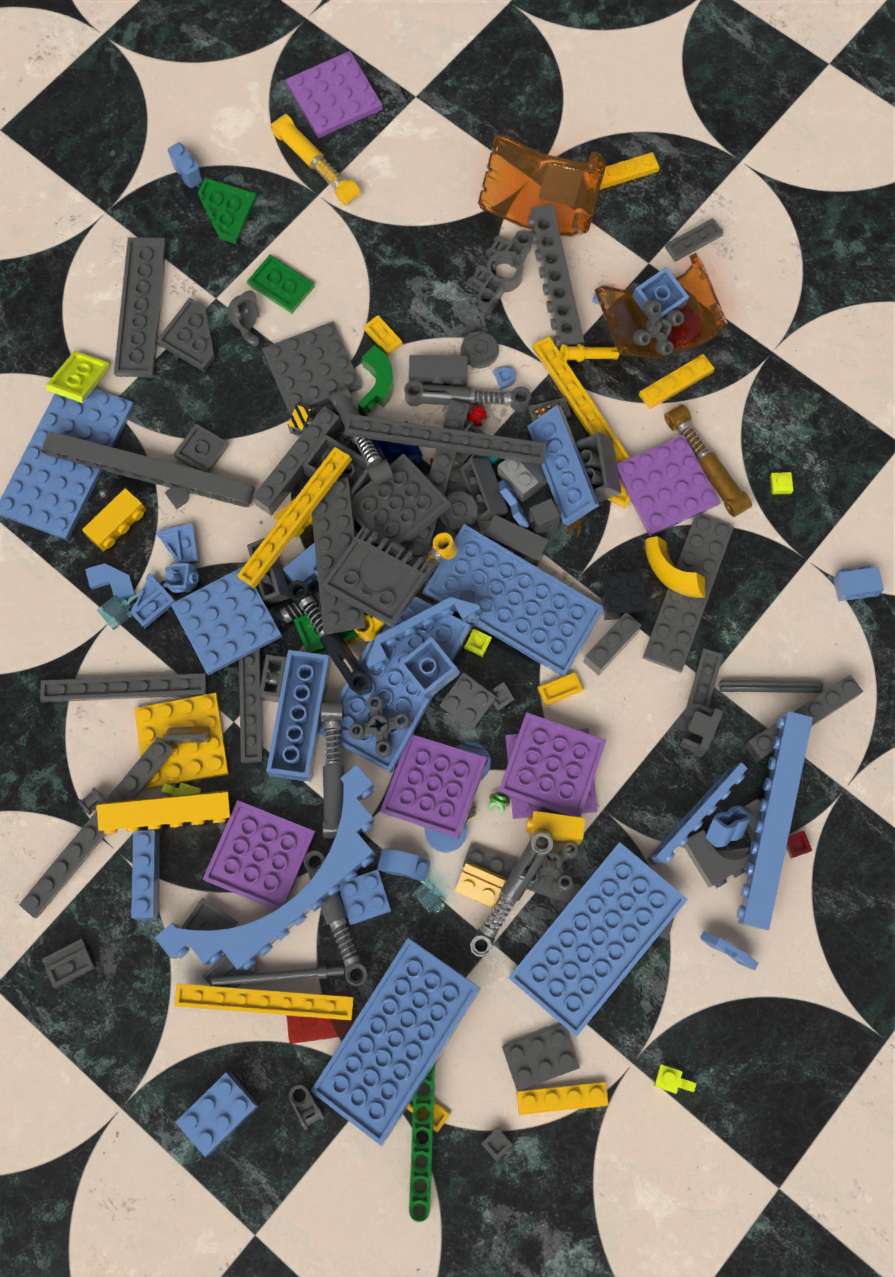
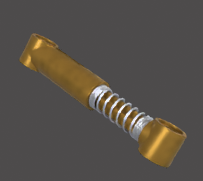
[664,404,752,517]

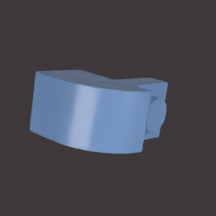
[377,849,430,882]

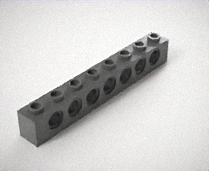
[528,204,584,350]

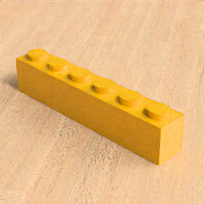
[97,790,230,834]

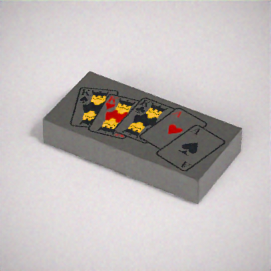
[528,397,571,422]

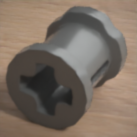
[78,787,105,815]

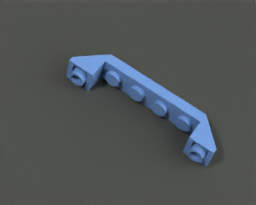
[367,597,483,671]

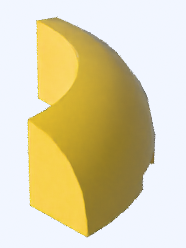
[645,536,705,598]

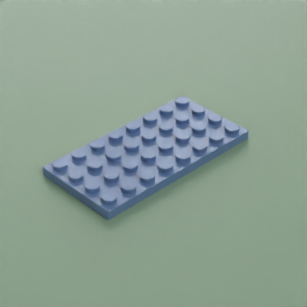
[0,388,135,541]
[422,524,604,677]
[319,596,472,773]
[508,842,688,1037]
[311,938,481,1146]

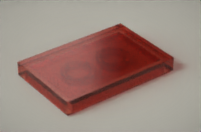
[286,990,354,1044]

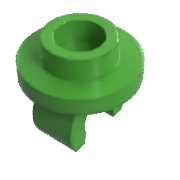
[488,792,510,815]

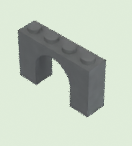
[683,799,761,889]

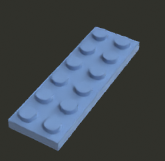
[527,405,599,526]
[647,762,747,864]

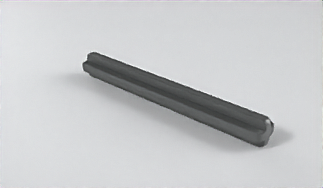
[719,680,823,693]

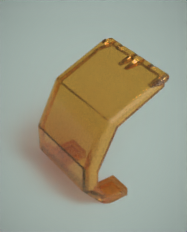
[477,135,606,237]
[595,253,728,360]

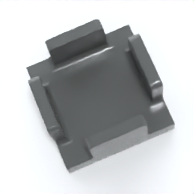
[680,704,724,758]

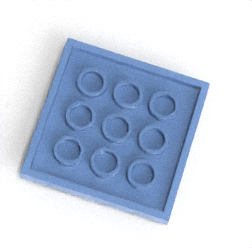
[171,566,282,676]

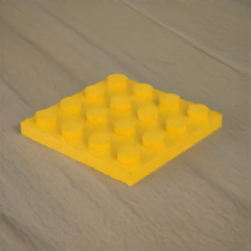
[134,693,229,790]

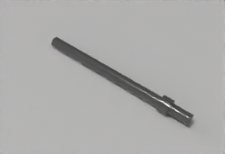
[211,965,344,986]

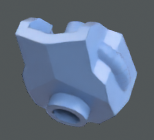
[163,563,199,593]

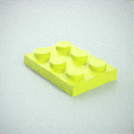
[46,351,110,403]

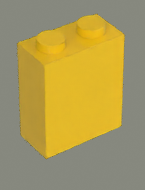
[526,811,585,845]

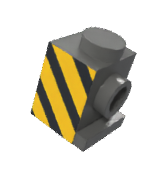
[288,405,314,437]

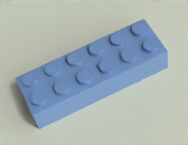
[266,650,331,782]

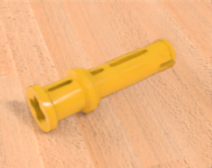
[560,344,619,362]

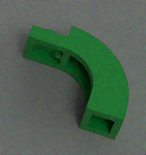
[358,345,394,416]

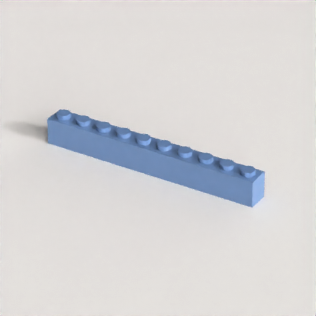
[736,711,813,930]

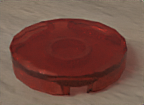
[667,309,703,347]

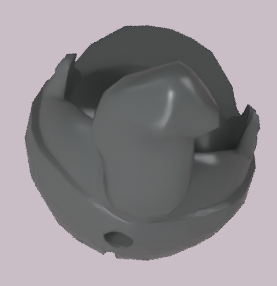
[228,290,260,347]

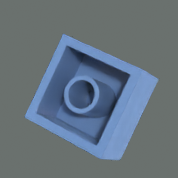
[632,267,689,319]
[399,636,461,699]

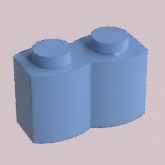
[168,142,202,188]
[705,806,752,847]

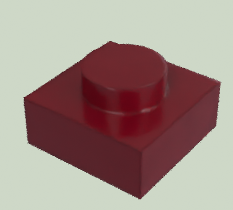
[786,831,813,859]

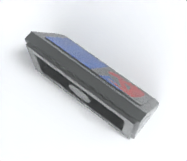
[164,727,210,744]

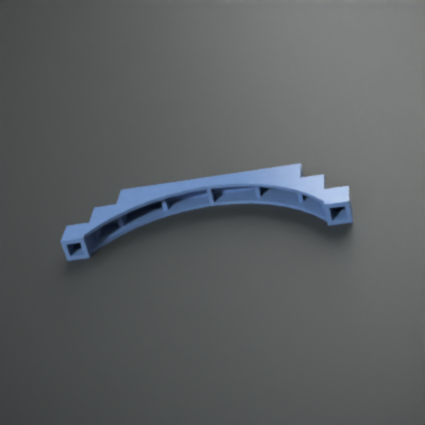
[155,764,375,970]

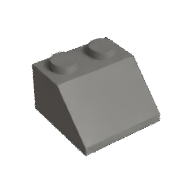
[497,459,548,503]

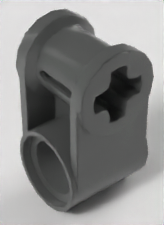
[289,1083,325,1130]

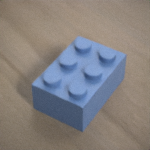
[175,1072,260,1157]

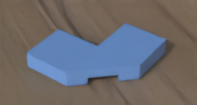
[498,479,529,529]
[85,563,136,602]
[700,931,759,970]

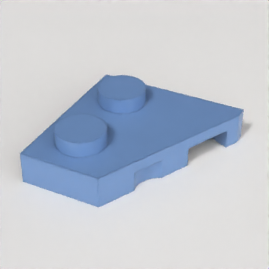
[156,523,200,564]
[130,573,175,629]

